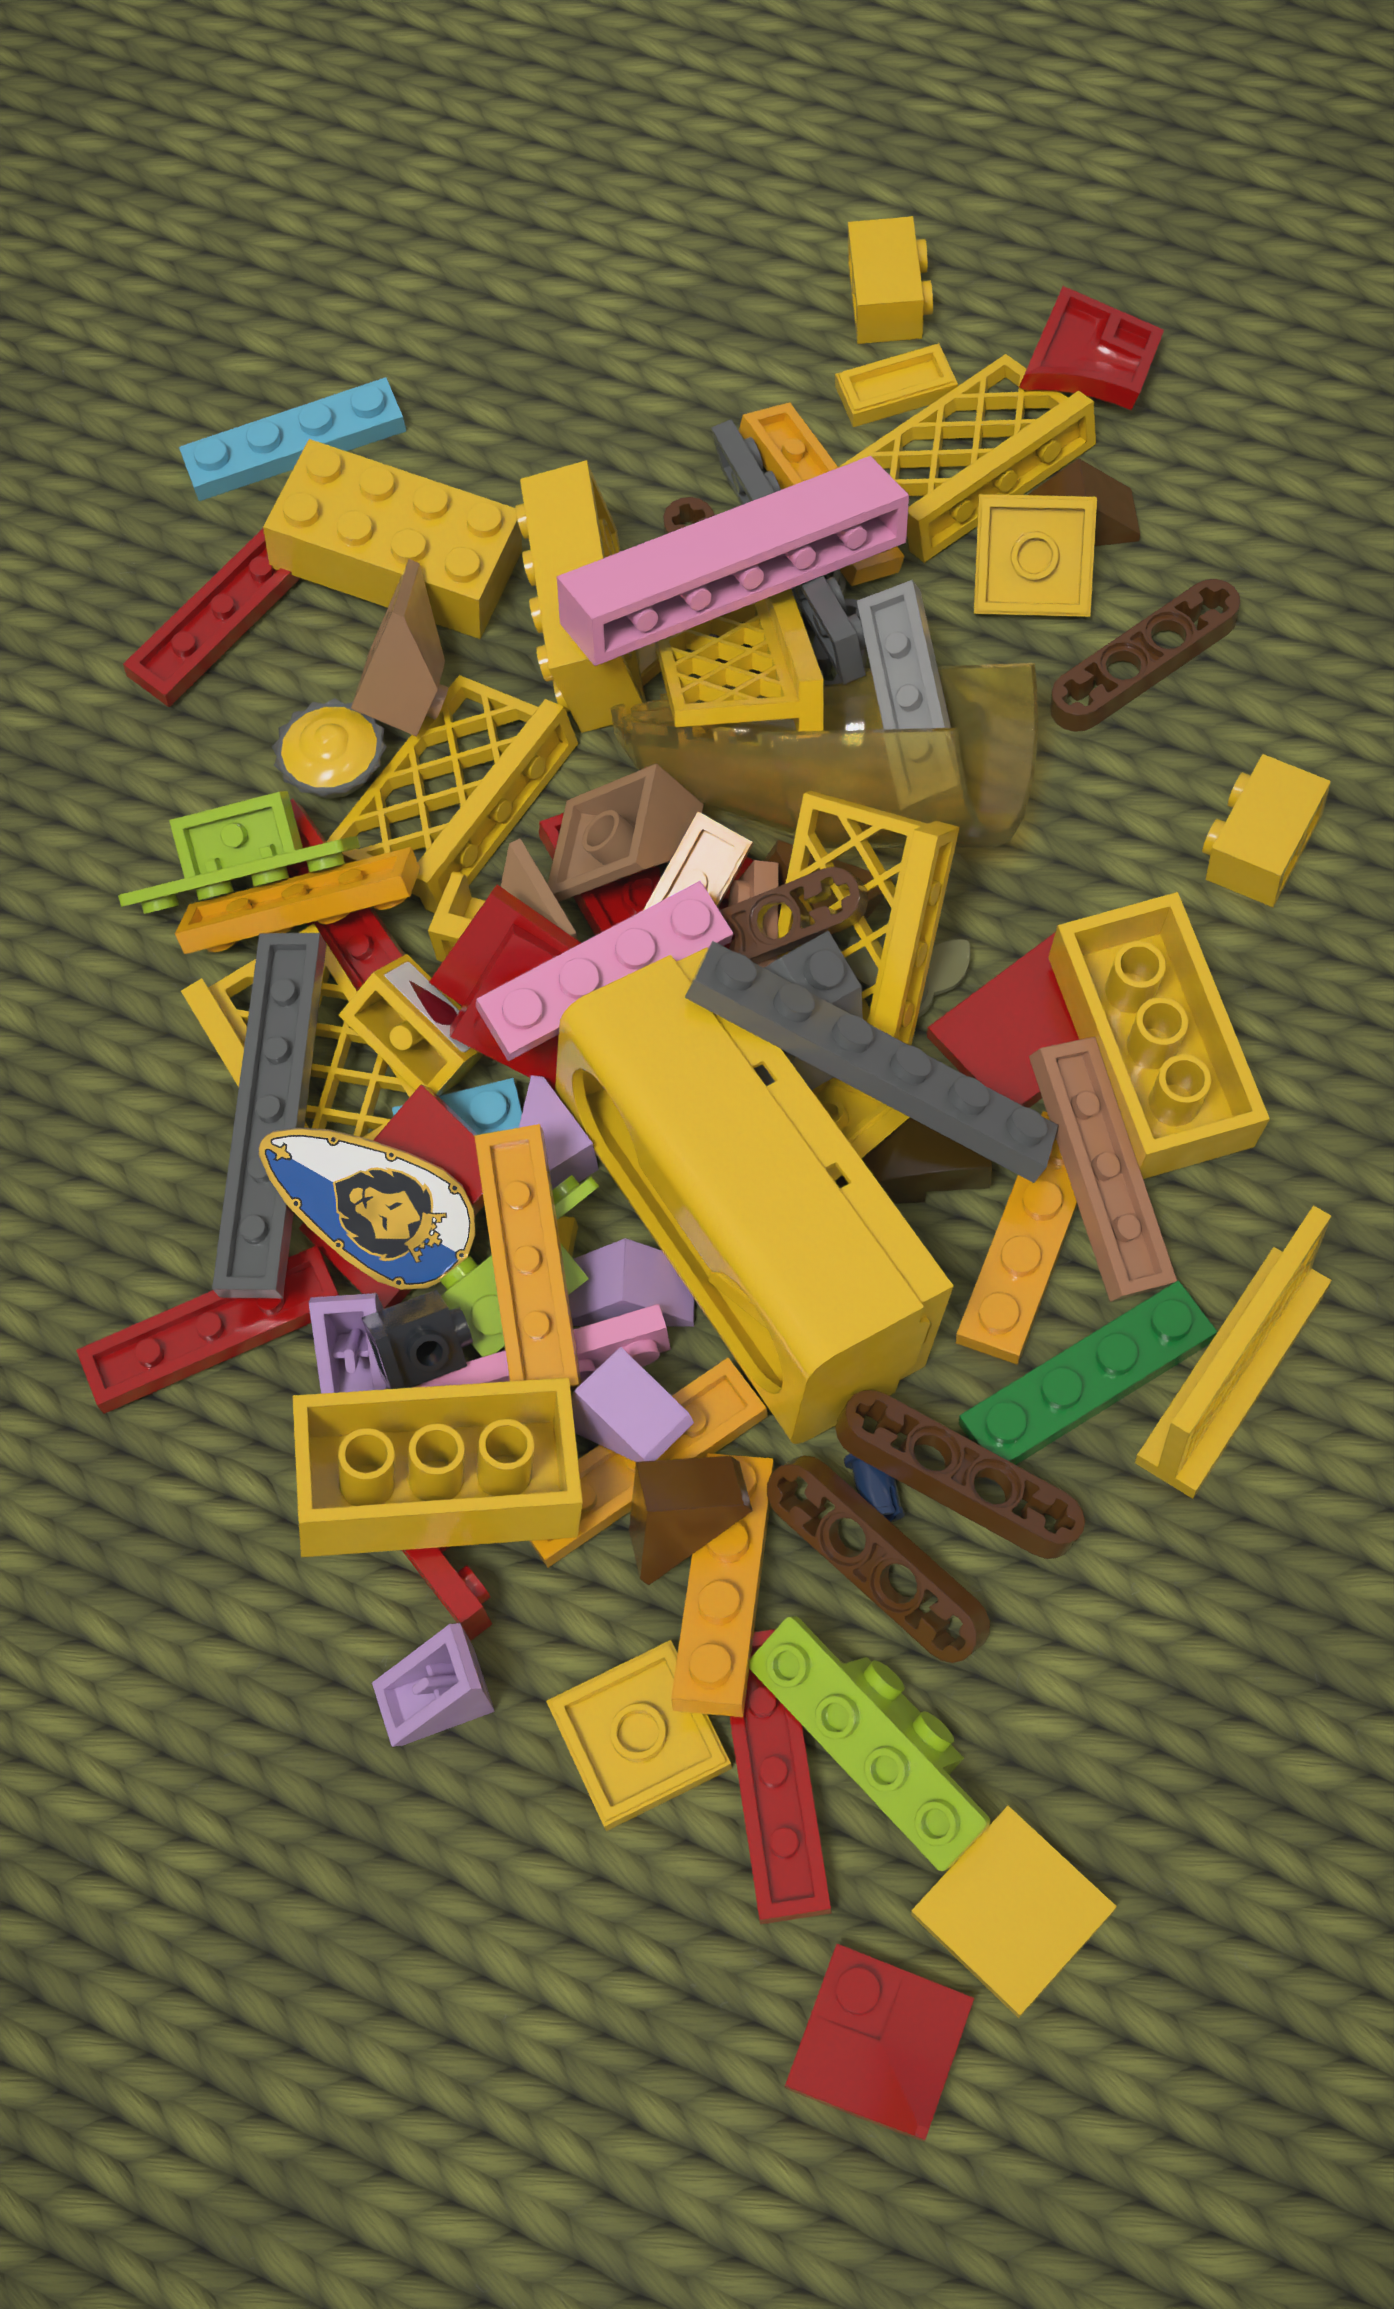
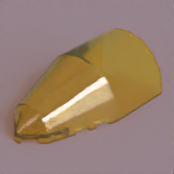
[610,663,1038,848]

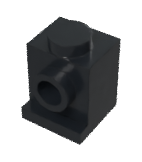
[362,1290,473,1389]

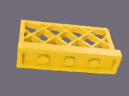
[839,354,1096,563]
[654,588,823,738]
[327,675,578,913]
[777,791,960,1046]
[181,924,415,1141]
[1135,1205,1332,1499]

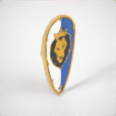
[259,1128,475,1290]

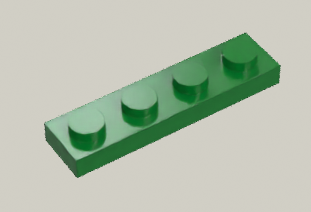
[958,1280,1218,1465]

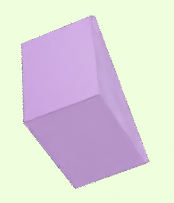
[519,1075,599,1190]
[568,1238,695,1326]
[309,1293,388,1394]
[571,1347,694,1462]
[372,1623,495,1747]

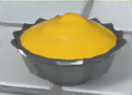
[272,698,387,799]

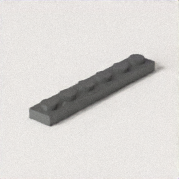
[711,419,866,684]
[212,933,327,1298]
[685,941,1058,1183]

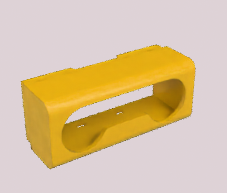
[555,947,954,1444]

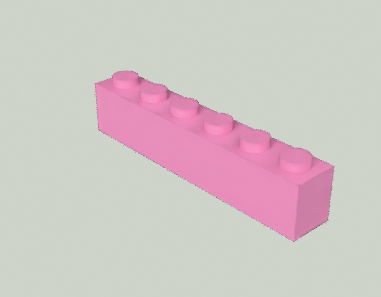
[557,456,909,666]

